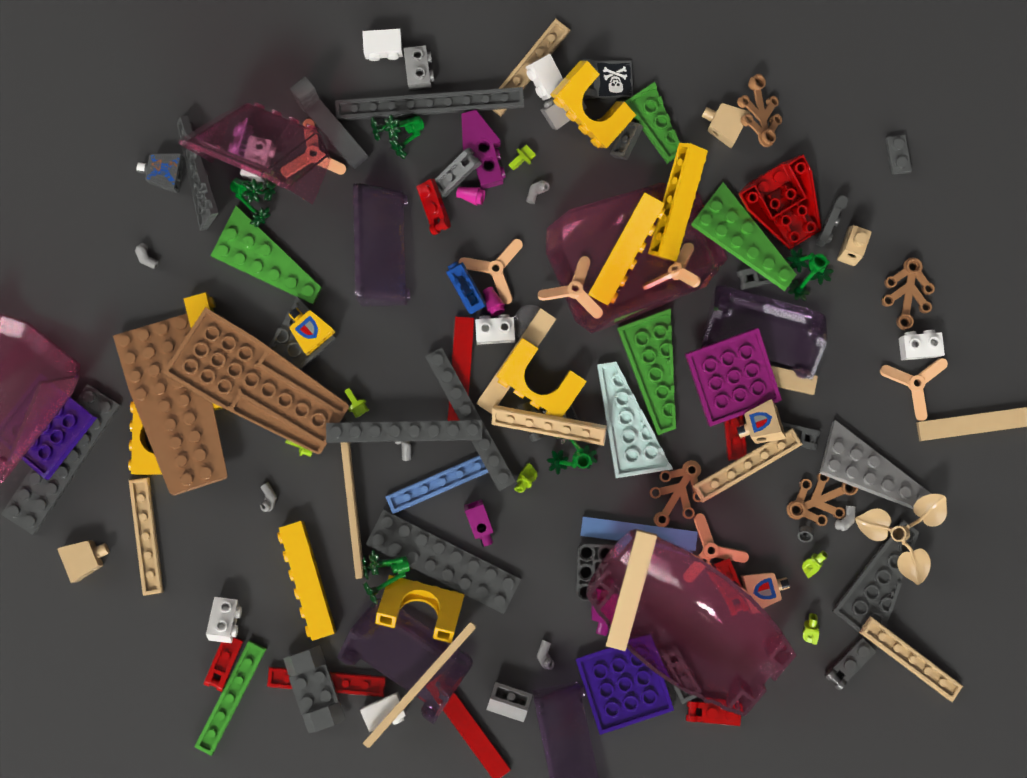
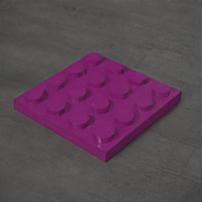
[685,328,782,427]

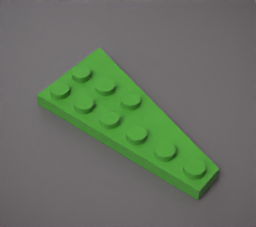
[691,182,797,291]
[211,206,322,305]

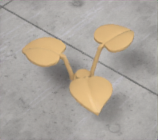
[855,494,947,585]

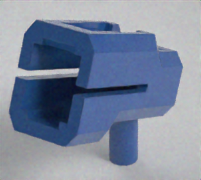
[446,261,487,314]

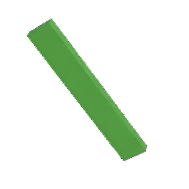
[194,640,267,756]

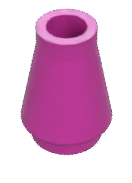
[456,186,485,206]
[483,287,505,316]

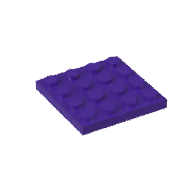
[0,374,97,480]
[575,634,674,735]

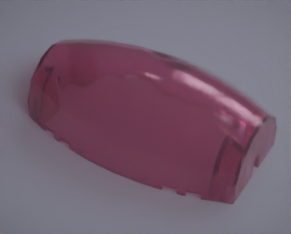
[586,529,797,716]

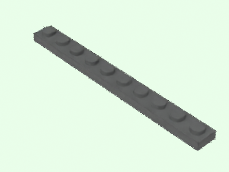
[335,87,524,121]

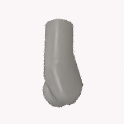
[526,180,550,204]
[260,482,277,512]

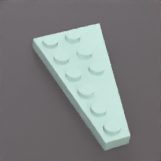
[597,362,673,479]

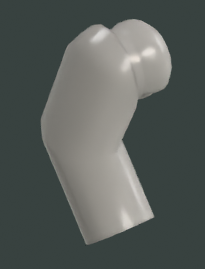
[135,243,159,269]
[395,442,412,461]
[835,506,856,531]
[537,640,555,670]

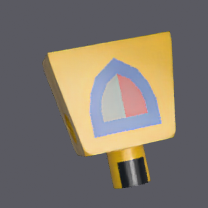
[289,308,335,356]

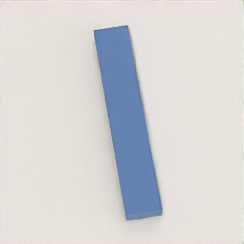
[385,456,489,514]
[580,517,698,551]

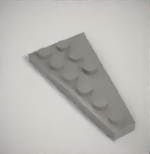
[819,420,931,509]

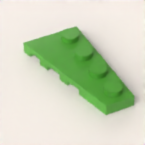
[625,82,680,164]

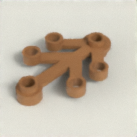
[737,74,782,147]
[881,257,935,330]
[649,460,701,527]
[786,472,858,526]

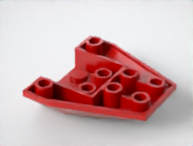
[738,154,821,249]

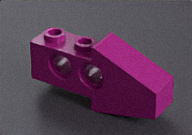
[461,110,506,190]

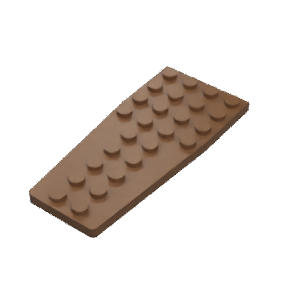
[163,307,349,454]
[113,314,228,495]

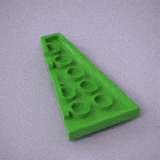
[617,308,676,436]

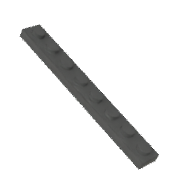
[425,347,516,491]
[326,420,482,443]

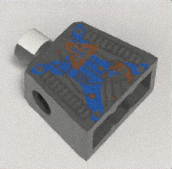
[137,154,185,193]

